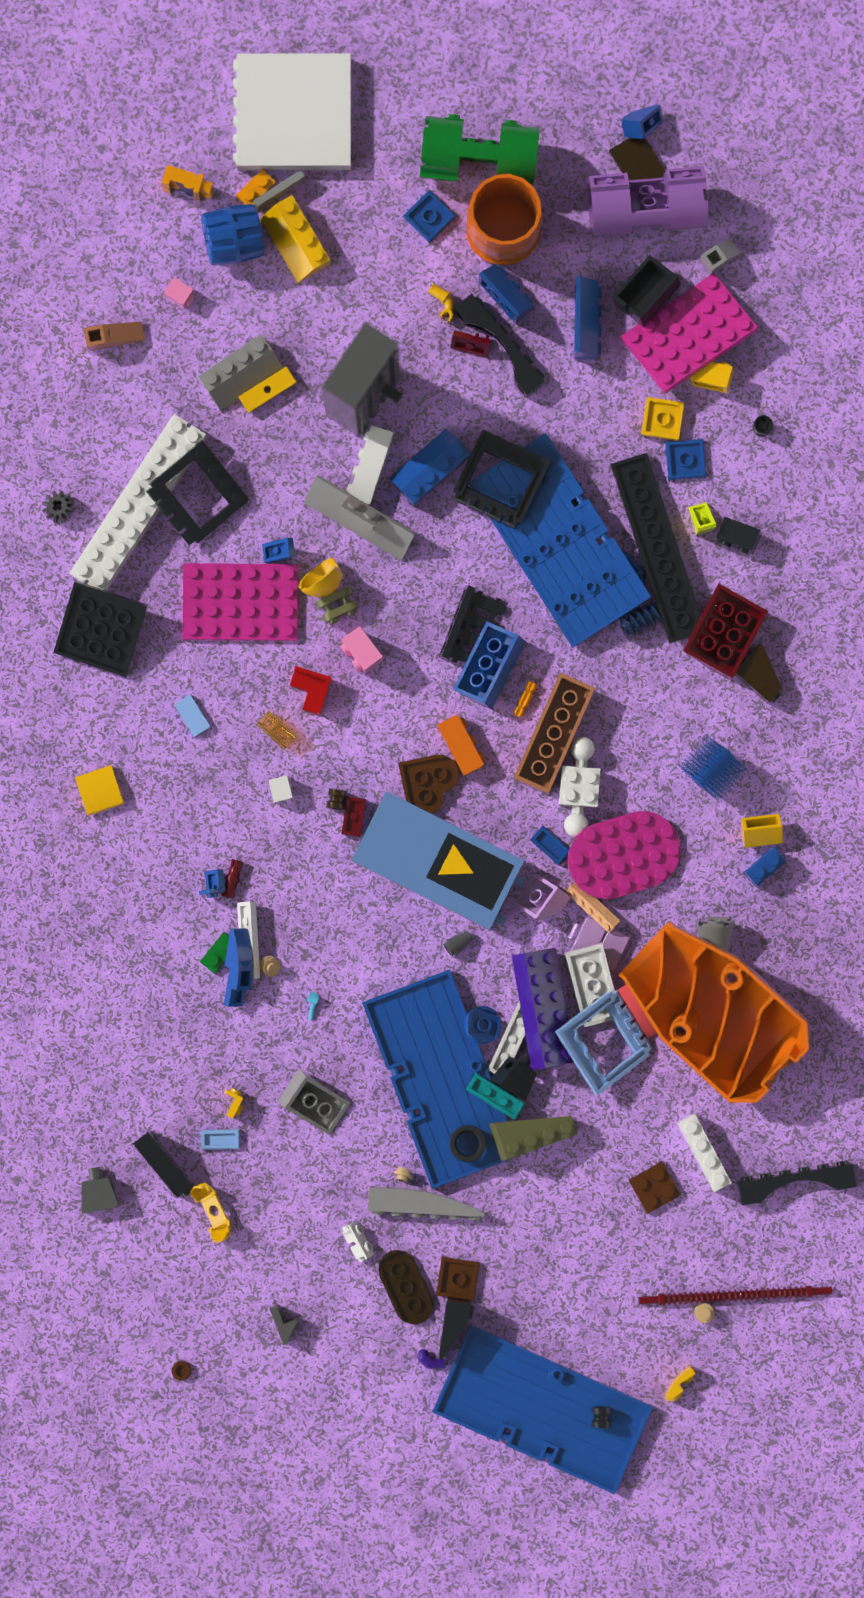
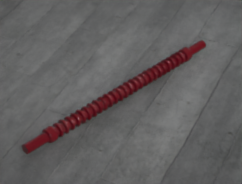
[638,1285,832,1306]

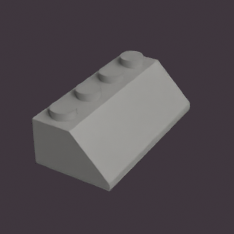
[198,334,283,411]

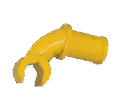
[428,283,454,323]

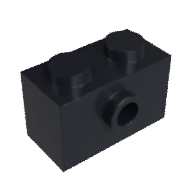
[716,517,762,555]

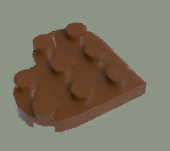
[398,755,458,814]

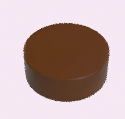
[172,1360,191,1381]

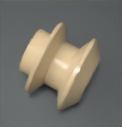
[260,956,281,977]
[694,1303,714,1323]

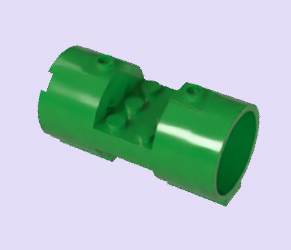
[420,114,540,187]

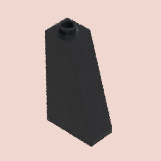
[133,1131,193,1198]

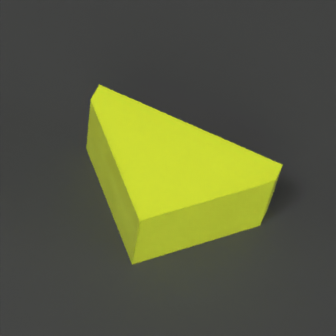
[688,502,716,535]

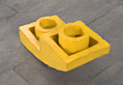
[664,1365,696,1402]

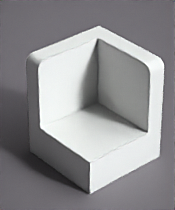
[269,775,293,803]

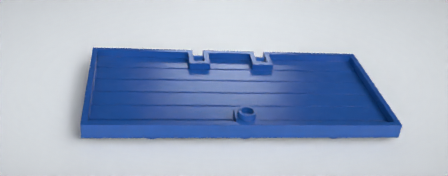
[468,433,652,648]
[362,969,520,1189]
[432,1324,653,1494]

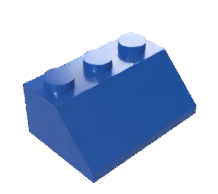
[478,264,533,324]

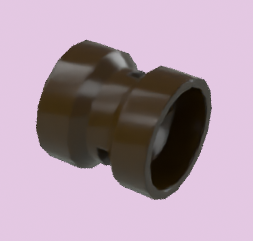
[326,788,348,810]

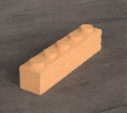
[565,883,620,933]

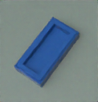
[530,826,569,865]

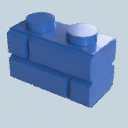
[743,847,786,887]

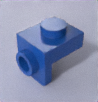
[199,869,226,898]

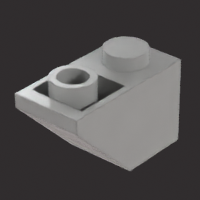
[699,238,741,275]

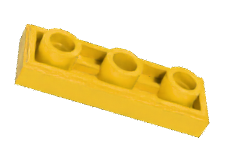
[238,367,297,414]

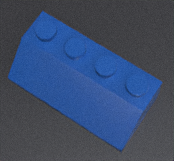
[574,276,602,360]
[389,429,471,507]
[452,621,526,710]

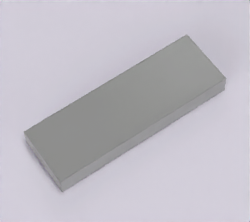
[253,171,305,211]

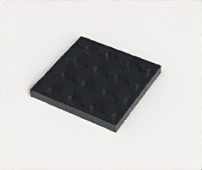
[53,580,148,677]

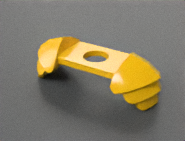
[190,1183,231,1242]

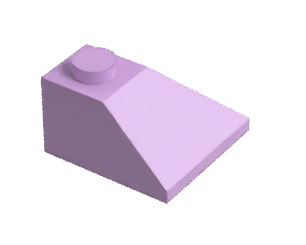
[513,873,571,921]

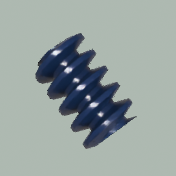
[620,603,662,640]

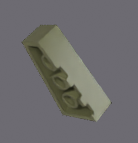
[489,1116,578,1161]

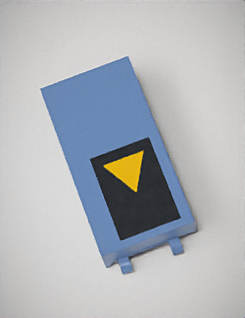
[351,791,526,930]

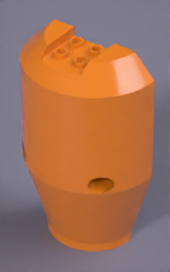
[619,920,809,1103]

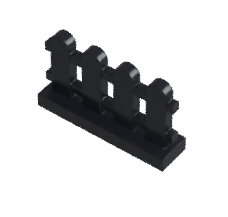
[439,585,506,663]

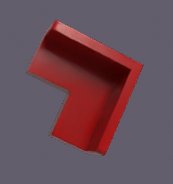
[290,666,332,716]

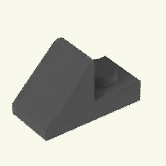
[270,1304,299,1345]

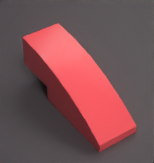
[618,984,657,1039]

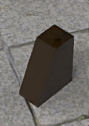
[735,644,782,704]

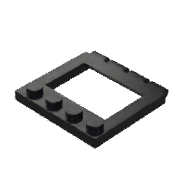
[453,429,552,529]
[146,440,249,545]

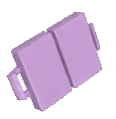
[568,917,631,972]

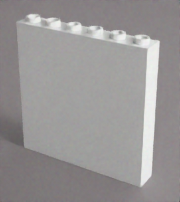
[233,53,351,170]

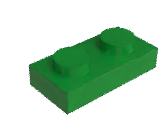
[200,932,229,974]

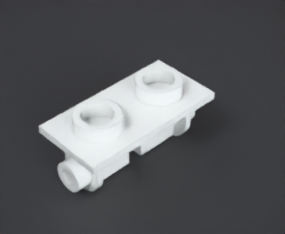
[342,1220,374,1262]

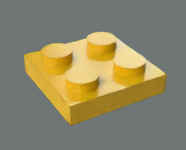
[641,397,684,441]

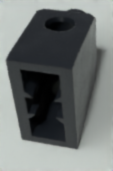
[490,1052,537,1102]

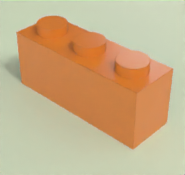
[437,714,486,777]

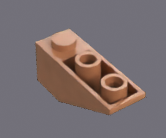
[83,322,145,351]

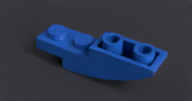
[224,928,253,1007]

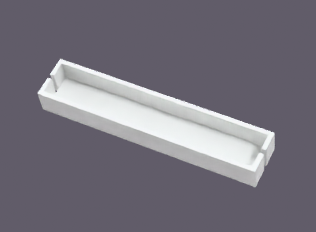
[69,414,207,591]

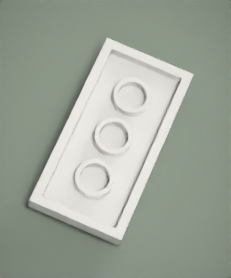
[565,943,615,1027]

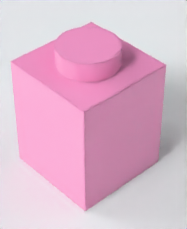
[164,277,195,309]

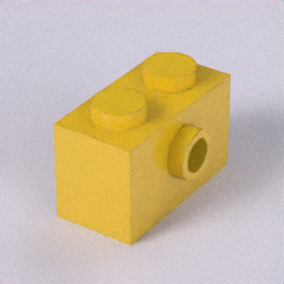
[690,362,734,394]
[741,814,783,848]

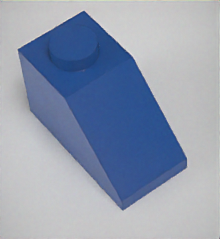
[621,105,663,139]

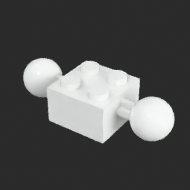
[558,737,601,837]

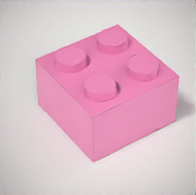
[341,626,383,674]

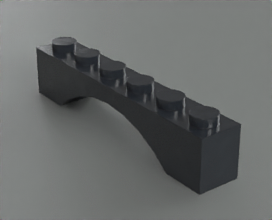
[454,294,545,398]
[737,1160,857,1206]

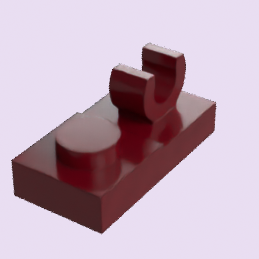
[450,330,491,358]

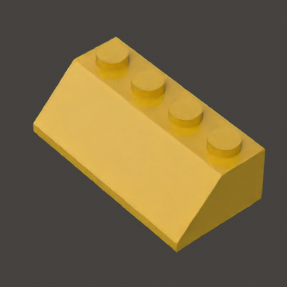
[260,195,331,283]

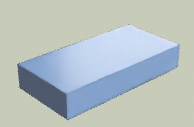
[174,695,210,737]
[201,1129,240,1150]

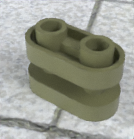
[315,586,360,625]

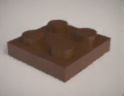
[628,1161,681,1214]

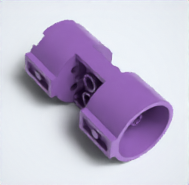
[588,166,708,237]

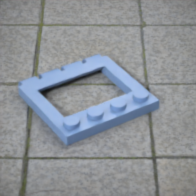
[555,990,653,1095]

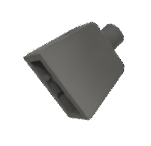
[81,1167,120,1214]

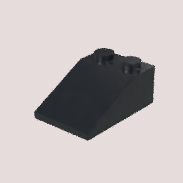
[439,1297,474,1360]

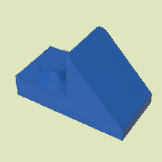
[262,538,295,563]

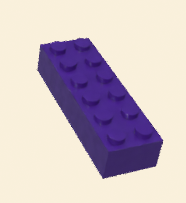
[511,948,574,1070]

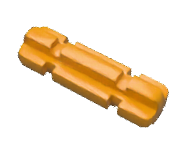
[513,681,537,718]

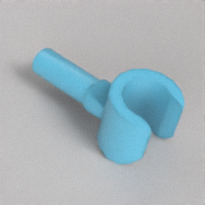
[307,992,319,1020]

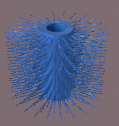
[678,734,748,802]

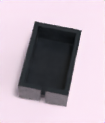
[612,255,681,327]

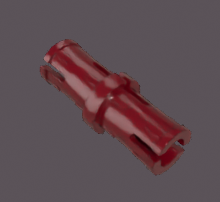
[222,859,243,899]

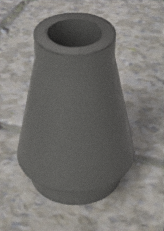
[443,931,473,957]

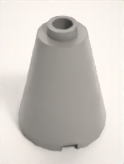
[696,917,734,952]

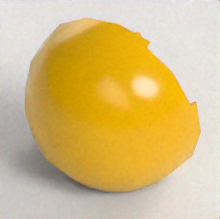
[298,557,343,597]

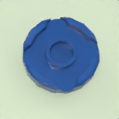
[464,1006,502,1045]

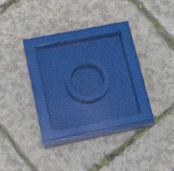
[403,189,456,243]
[665,439,706,480]

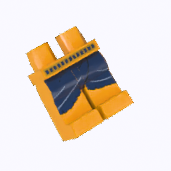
[161,165,214,201]

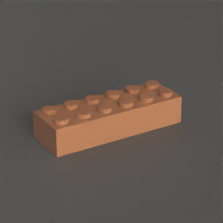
[513,673,595,795]

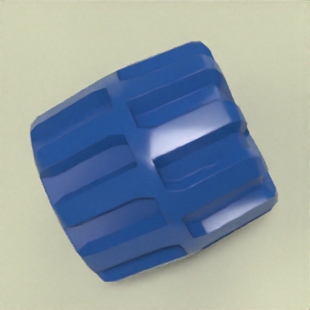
[201,204,265,266]

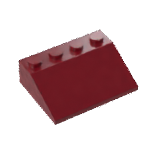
[683,583,768,679]

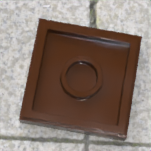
[436,1256,480,1301]

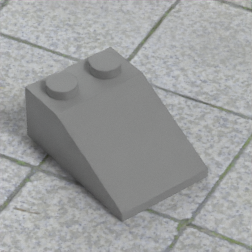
[278,1069,350,1135]

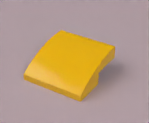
[75,765,124,816]

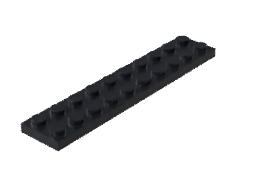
[610,453,701,644]

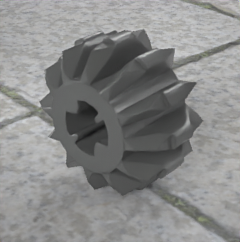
[42,491,75,523]

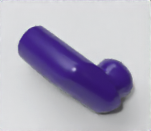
[417,1349,444,1369]

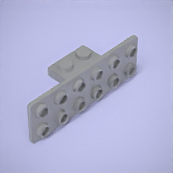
[304,475,415,560]

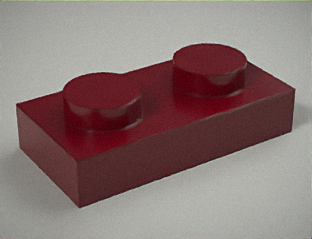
[341,796,366,837]

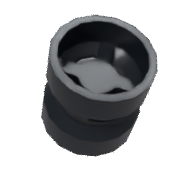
[752,415,773,437]
[592,1406,612,1428]

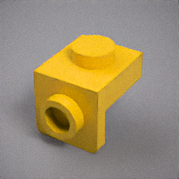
[224,1088,244,1119]

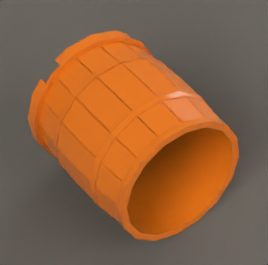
[466,174,543,266]

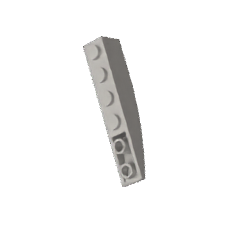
[368,1186,484,1220]

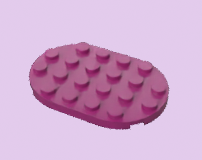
[568,811,680,899]

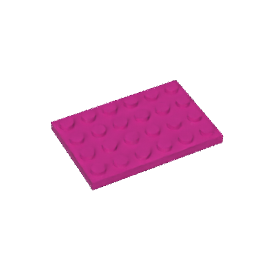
[621,273,758,395]
[182,563,298,641]

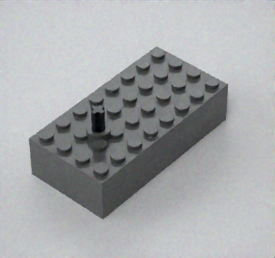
[321,322,403,437]

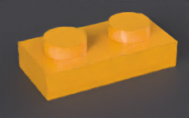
[236,169,276,204]

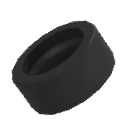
[450,1125,486,1162]

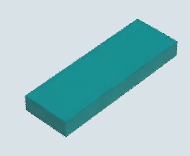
[465,1073,525,1120]

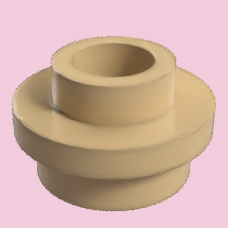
[394,1167,413,1183]

